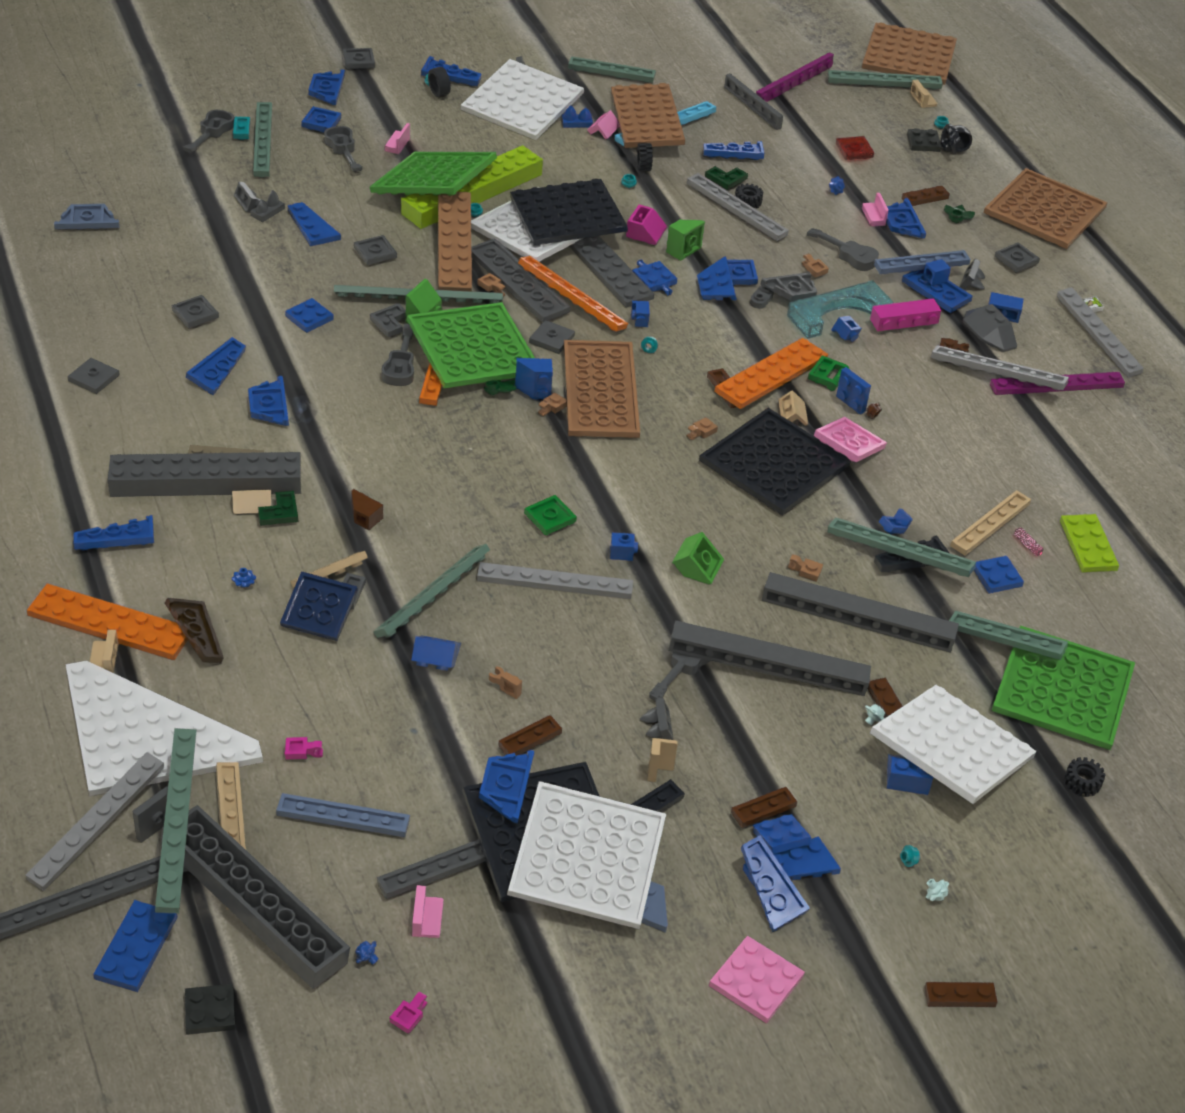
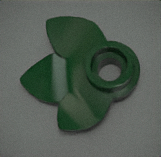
[944,205,975,223]
[484,380,517,395]

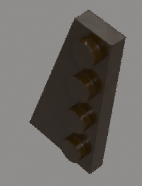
[164,598,224,664]

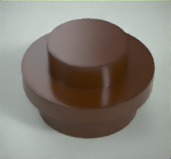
[866,403,882,419]

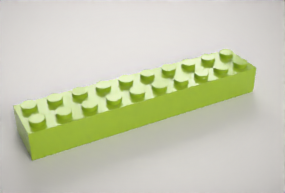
[401,145,543,229]

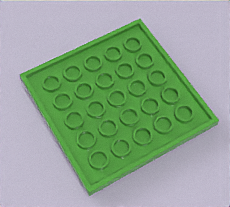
[370,152,497,196]
[407,302,535,389]
[992,625,1135,750]

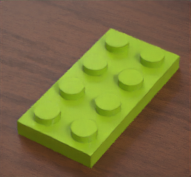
[1060,514,1119,573]

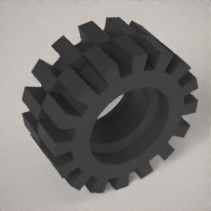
[636,143,653,171]
[735,183,763,209]
[1064,757,1106,797]

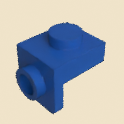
[879,509,913,534]

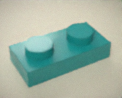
[233,117,250,140]

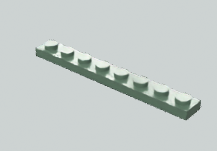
[827,70,943,89]
[253,102,272,177]
[827,517,976,577]
[373,544,490,638]

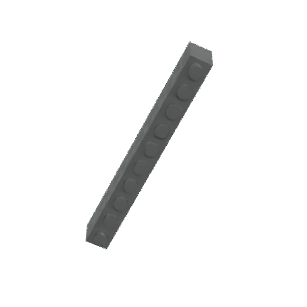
[762,572,959,653]
[668,620,871,696]

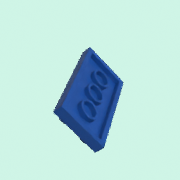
[902,270,973,313]
[93,900,178,992]

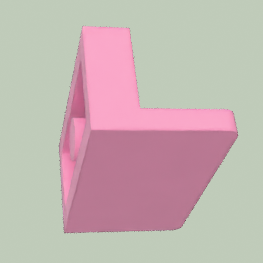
[587,110,619,139]
[385,123,410,154]
[862,193,888,226]
[412,885,443,938]

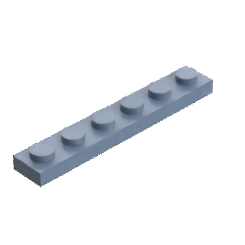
[874,250,971,274]
[276,793,410,837]

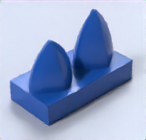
[561,105,593,128]

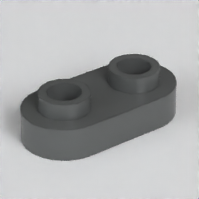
[750,285,774,309]

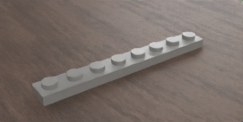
[687,173,789,241]
[1057,287,1144,378]
[931,345,1069,390]
[477,562,633,599]
[25,752,164,891]

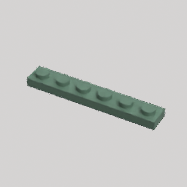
[568,56,656,83]
[949,611,1068,660]

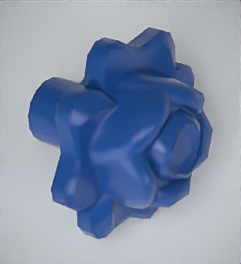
[829,176,845,195]
[232,568,256,587]
[355,941,379,965]

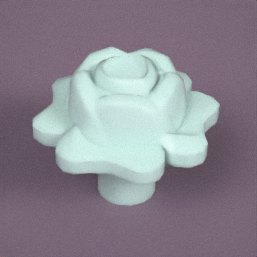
[865,704,885,725]
[926,879,949,901]

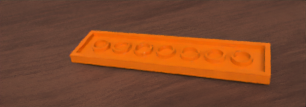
[714,338,828,409]
[27,583,188,660]

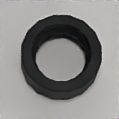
[428,67,451,97]

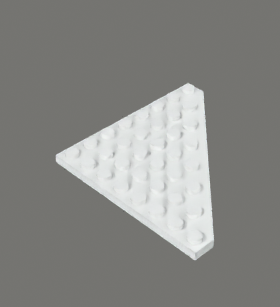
[66,661,263,796]

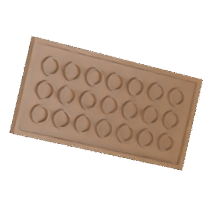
[611,83,685,148]
[564,340,640,438]

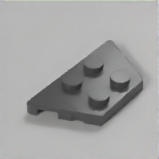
[760,272,817,301]

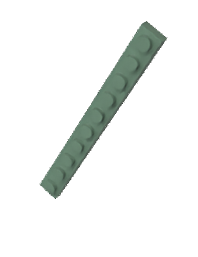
[334,285,503,304]
[155,728,197,913]

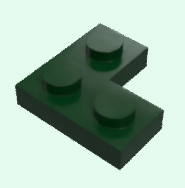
[705,166,748,190]
[258,491,299,526]

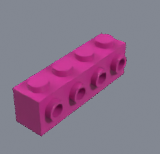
[870,298,942,331]

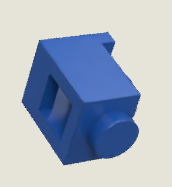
[631,301,650,327]
[831,316,862,342]

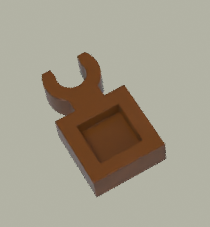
[940,338,969,352]

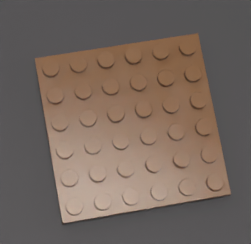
[862,22,957,85]
[983,168,1108,249]

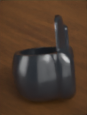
[940,124,973,154]

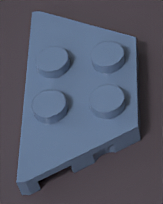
[54,204,120,230]
[641,881,668,933]

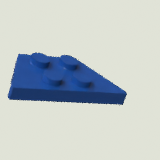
[308,70,345,105]
[886,198,926,238]
[697,256,737,300]
[248,376,289,426]
[479,750,534,824]

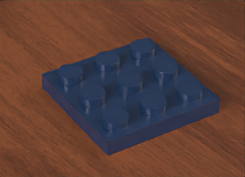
[280,571,358,641]

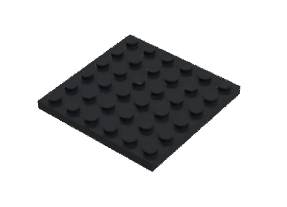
[510,178,628,246]
[699,407,851,516]
[462,762,600,902]

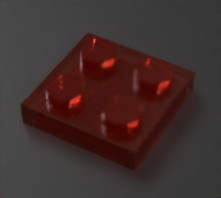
[836,136,874,160]

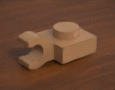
[802,253,829,278]
[478,273,505,296]
[538,393,567,416]
[687,417,718,440]
[788,554,823,582]
[489,666,522,699]

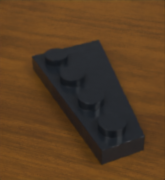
[874,535,949,573]

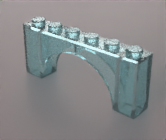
[787,280,894,339]

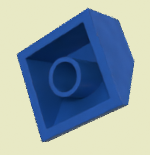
[515,358,553,399]
[411,635,461,671]
[886,754,933,795]

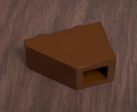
[351,489,383,531]

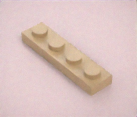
[290,551,368,588]

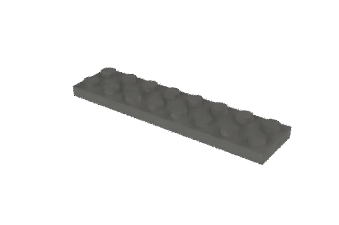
[569,236,655,308]
[471,239,571,323]

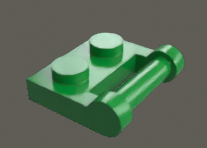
[808,355,849,391]

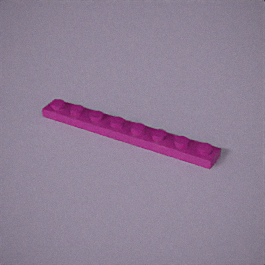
[756,52,834,102]
[990,372,1125,395]

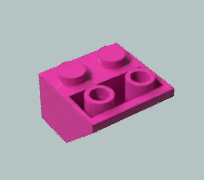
[626,204,667,245]

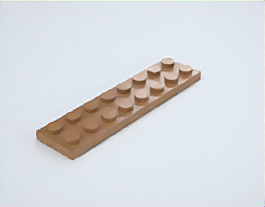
[438,192,472,292]

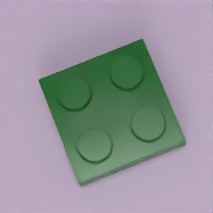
[524,495,577,536]

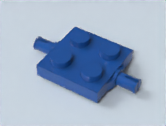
[632,259,677,296]

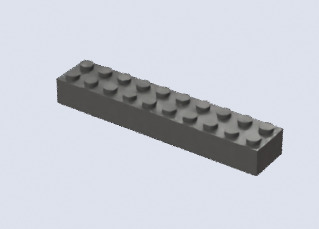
[108,452,301,497]
[161,805,350,989]

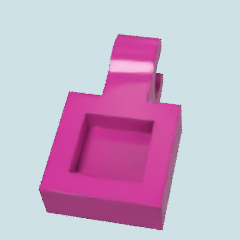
[285,737,323,760]
[389,991,427,1034]

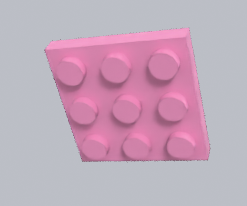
[814,417,887,462]
[709,936,805,1023]

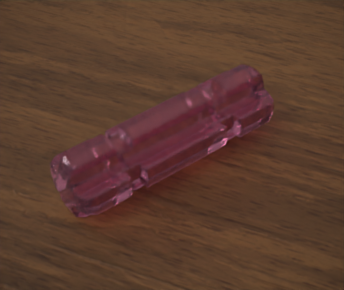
[1014,527,1044,556]

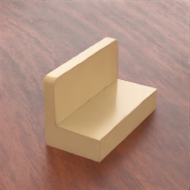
[910,80,937,108]
[778,391,808,426]
[232,490,272,514]
[90,630,119,673]
[647,738,678,782]

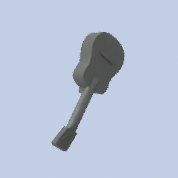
[183,109,235,153]
[324,126,362,172]
[807,228,879,271]
[381,324,414,386]
[649,652,710,701]

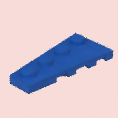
[703,141,765,160]
[186,337,246,396]
[74,515,154,550]
[743,836,841,886]

